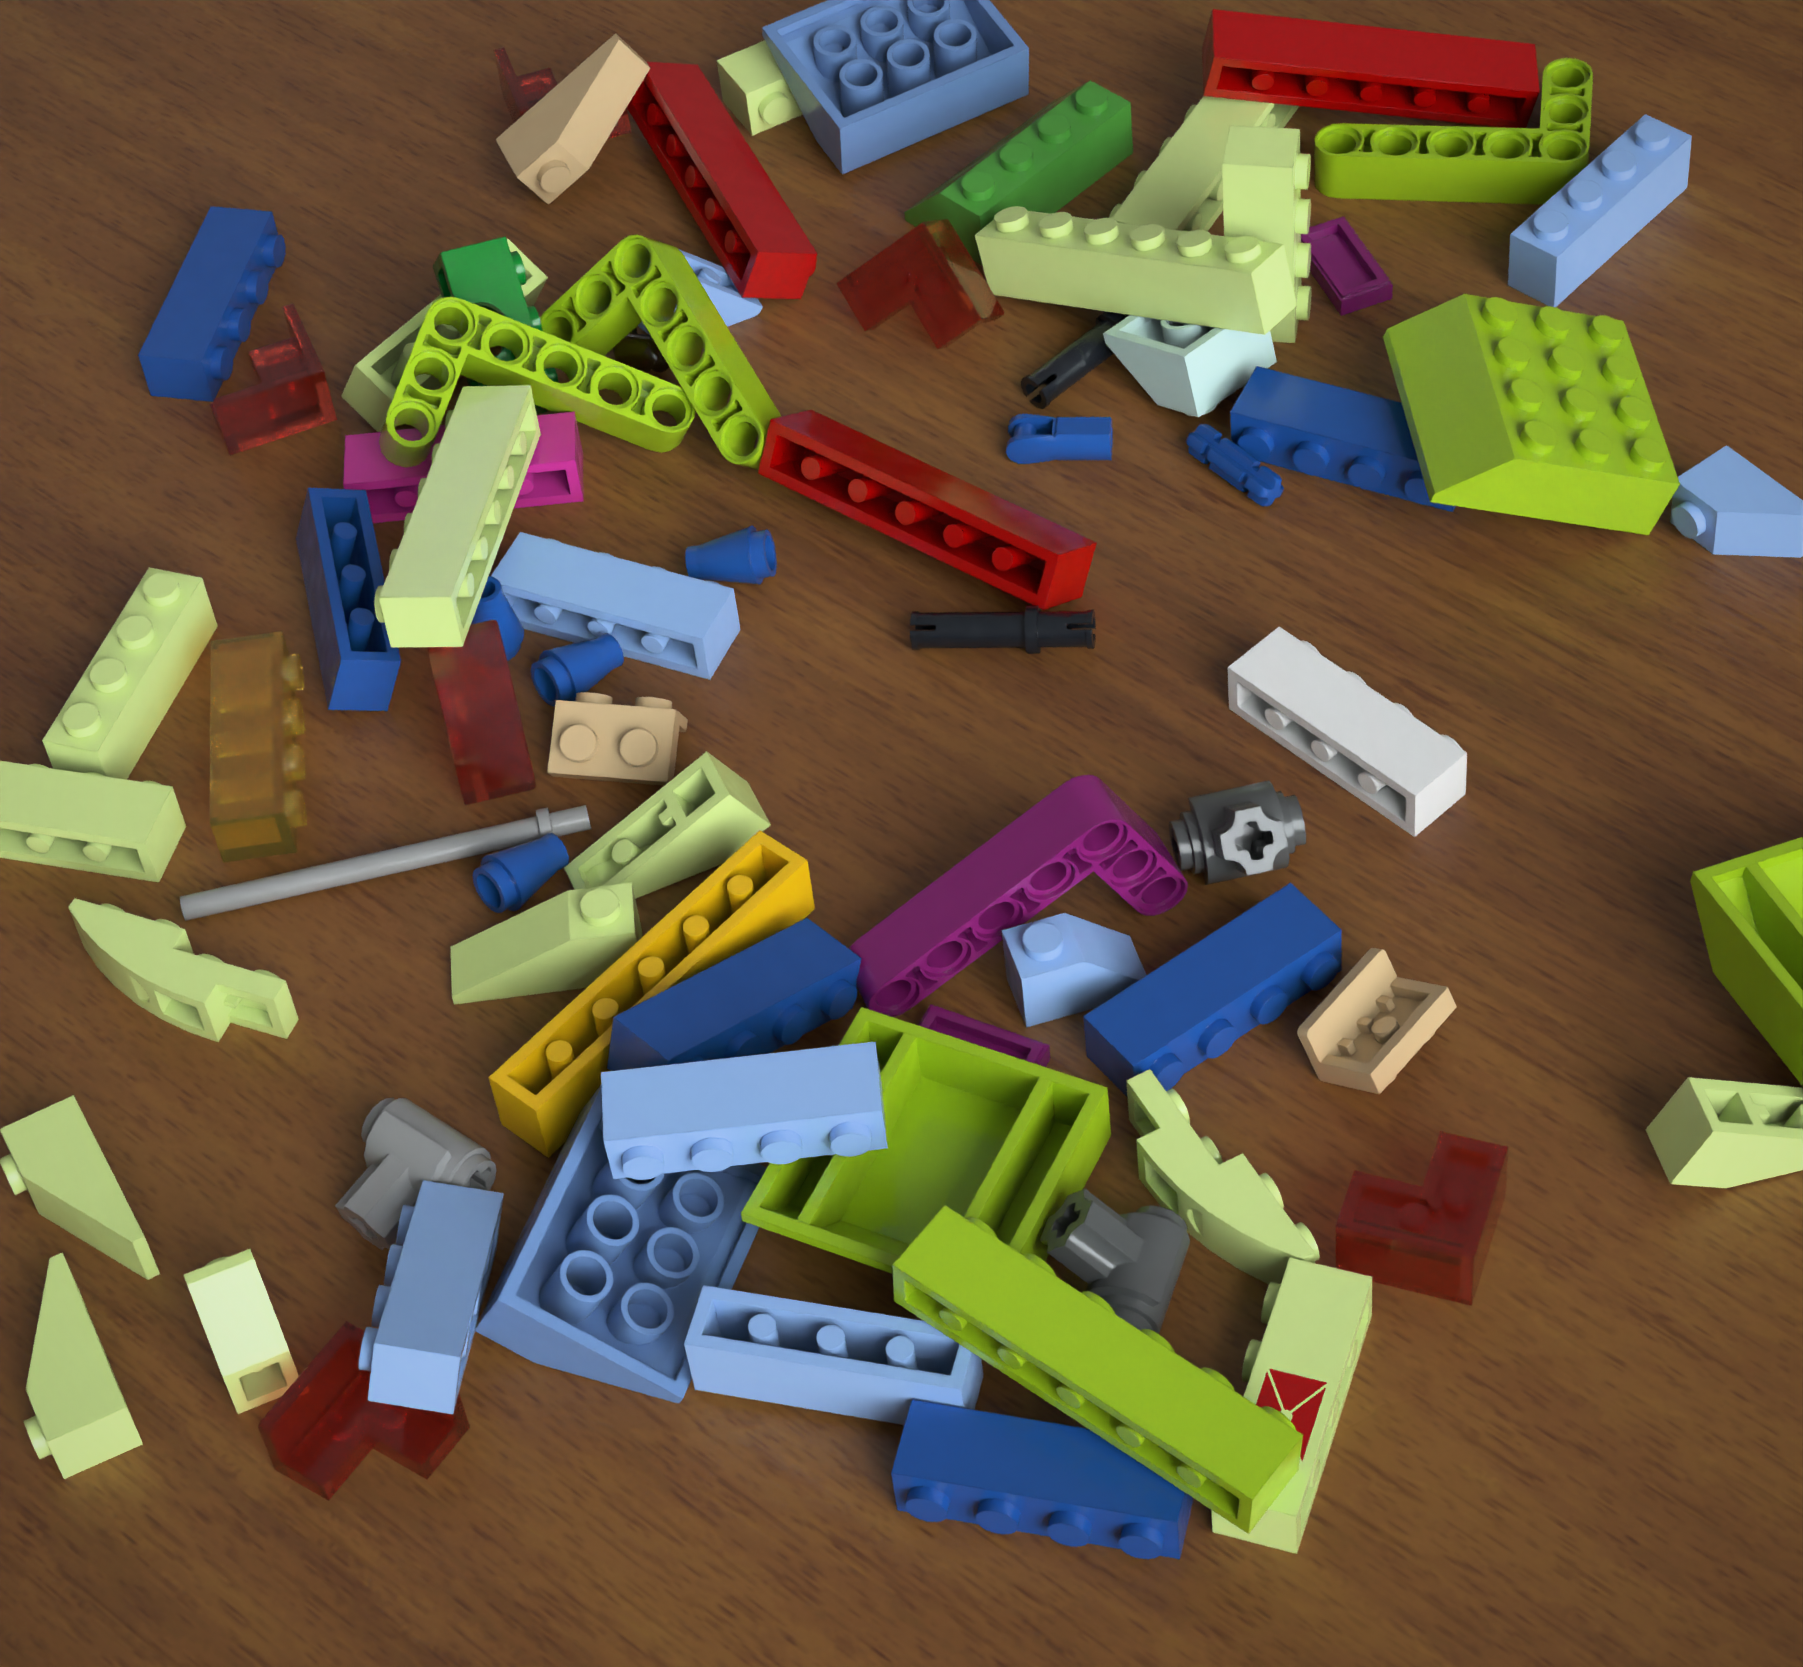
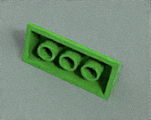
[904,80,1133,265]

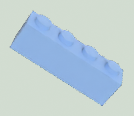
[1508,114,1692,307]
[491,532,741,680]
[601,1042,888,1180]
[359,1180,504,1414]
[684,1285,984,1425]

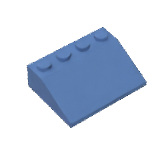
[762,0,1029,175]
[475,1085,767,1404]

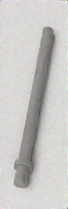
[180,805,591,921]

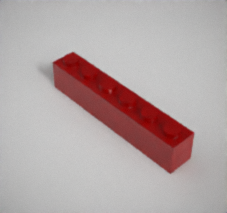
[1202,9,1540,128]
[627,61,818,299]
[758,410,1097,610]

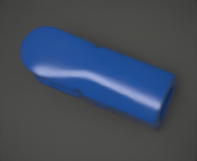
[1006,413,1113,464]

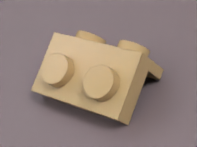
[547,692,688,786]
[1297,948,1457,1094]

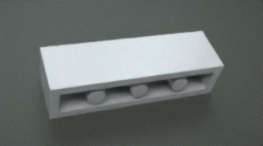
[1228,627,1467,837]

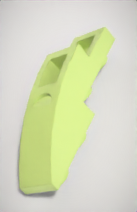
[68,898,299,1042]
[1126,1069,1320,1284]

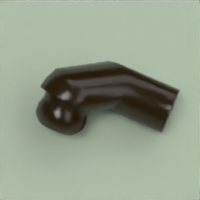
[613,328,669,373]

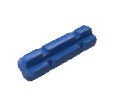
[1186,424,1284,507]

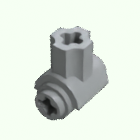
[335,1098,497,1250]

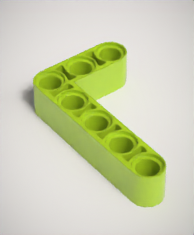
[1314,58,1593,205]
[540,234,782,470]
[379,296,695,467]

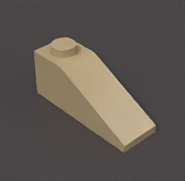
[495,33,650,205]

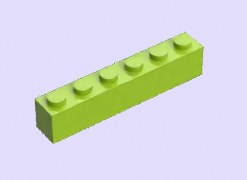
[892,1205,1303,1534]

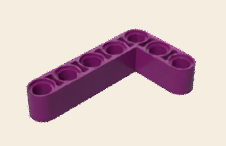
[849,775,1188,1017]

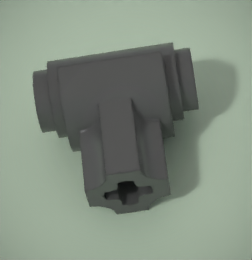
[1169,781,1306,885]
[1040,1189,1190,1334]

